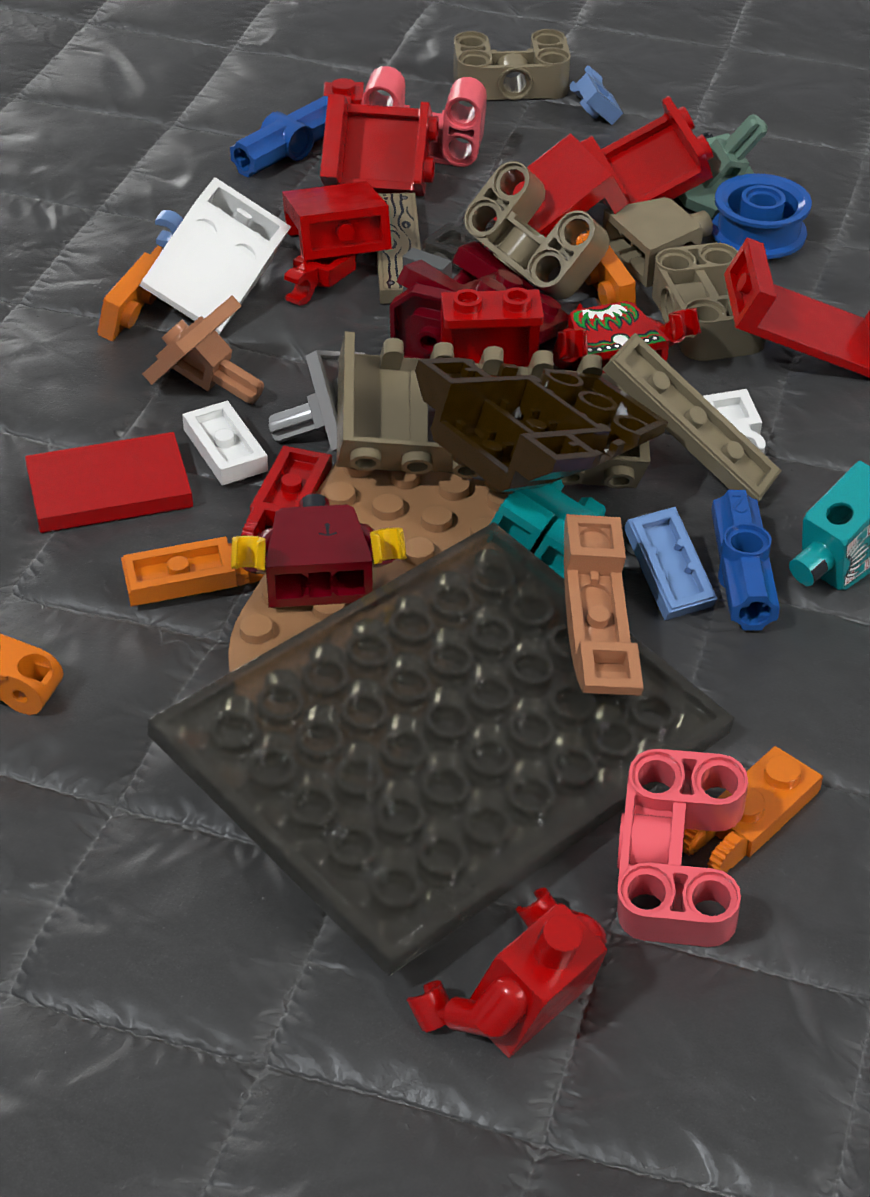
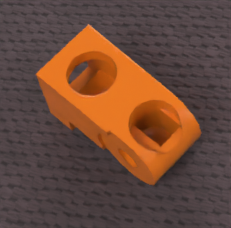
[0,633,64,715]

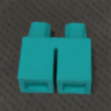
[482,479,606,592]

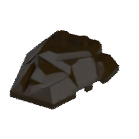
[415,358,668,494]

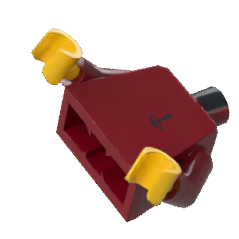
[231,494,407,608]

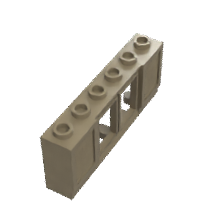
[336,331,650,489]

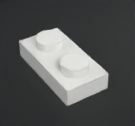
[182,400,268,486]

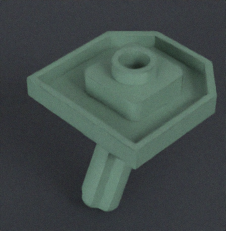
[678,114,768,218]

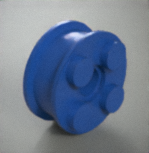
[712,174,812,259]

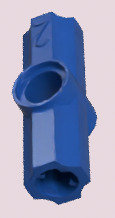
[230,96,328,178]
[711,490,780,630]

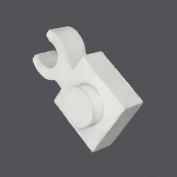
[703,389,766,453]

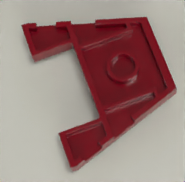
[396,241,569,345]

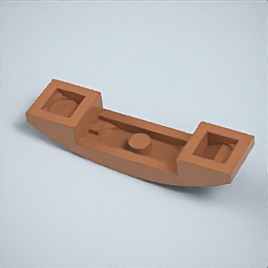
[564,514,644,696]

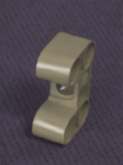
[453,29,571,100]
[464,161,610,300]
[652,243,766,361]

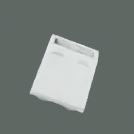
[140,177,291,335]

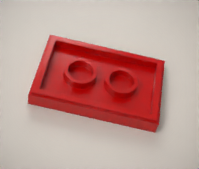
[25,432,193,533]

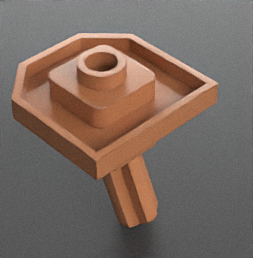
[142,295,264,404]

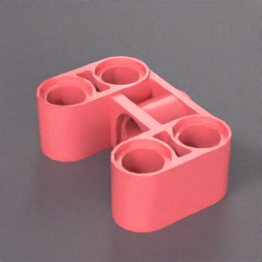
[361,66,487,167]
[617,749,748,947]

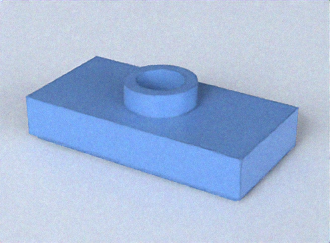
[623,507,717,621]

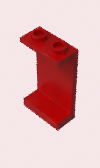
[724,237,870,378]

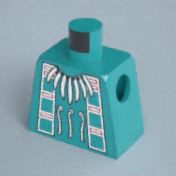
[789,460,870,590]

